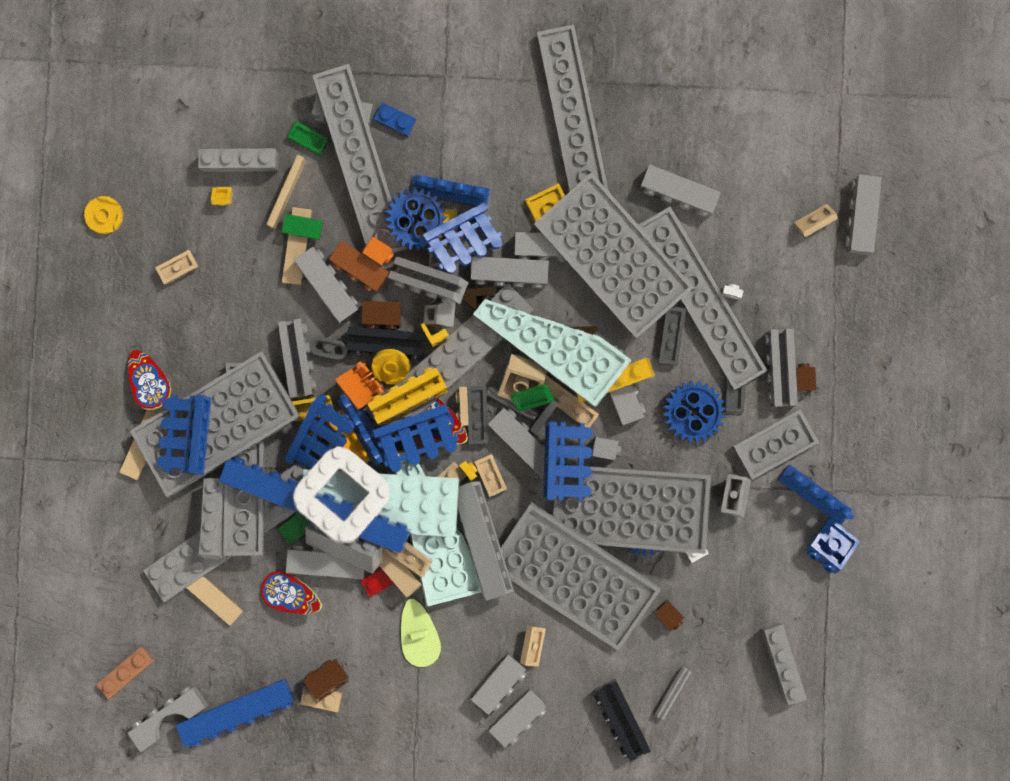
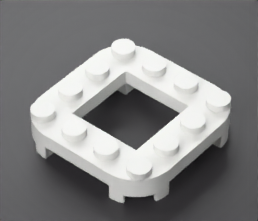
[294,447,390,543]

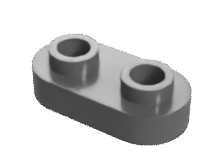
[309,336,348,360]

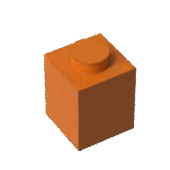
[362,236,394,265]

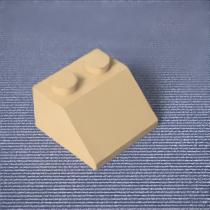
[497,354,547,400]

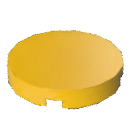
[84,196,123,234]
[371,349,410,385]

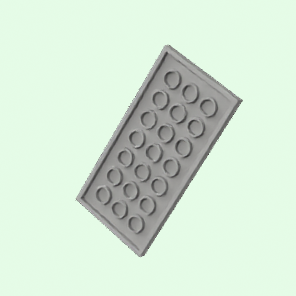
[534,172,694,339]
[130,351,301,498]
[553,464,711,554]
[501,502,661,651]

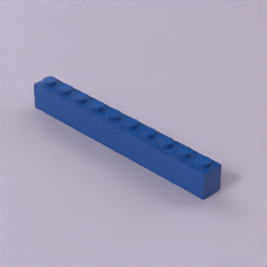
[219,457,411,553]

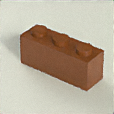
[329,240,390,293]

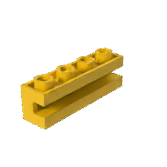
[368,367,449,427]

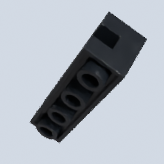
[346,327,426,360]
[593,679,651,762]

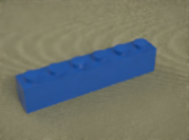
[176,678,295,748]

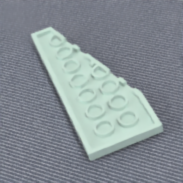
[473,299,631,407]
[395,452,482,606]
[303,470,459,537]

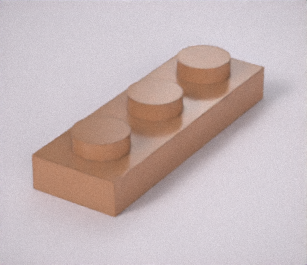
[96,646,154,700]

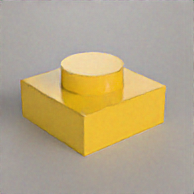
[211,187,233,206]
[459,461,478,481]

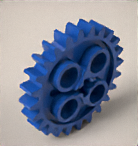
[384,187,447,250]
[663,381,726,443]

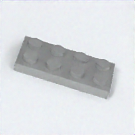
[733,409,819,480]

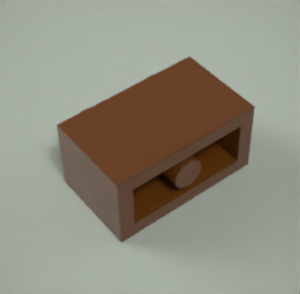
[362,301,402,330]
[303,658,349,704]

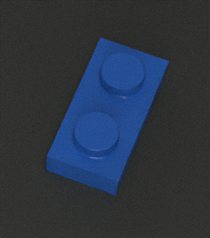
[374,102,416,137]

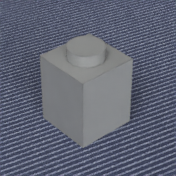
[592,437,621,461]

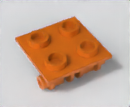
[335,361,384,410]

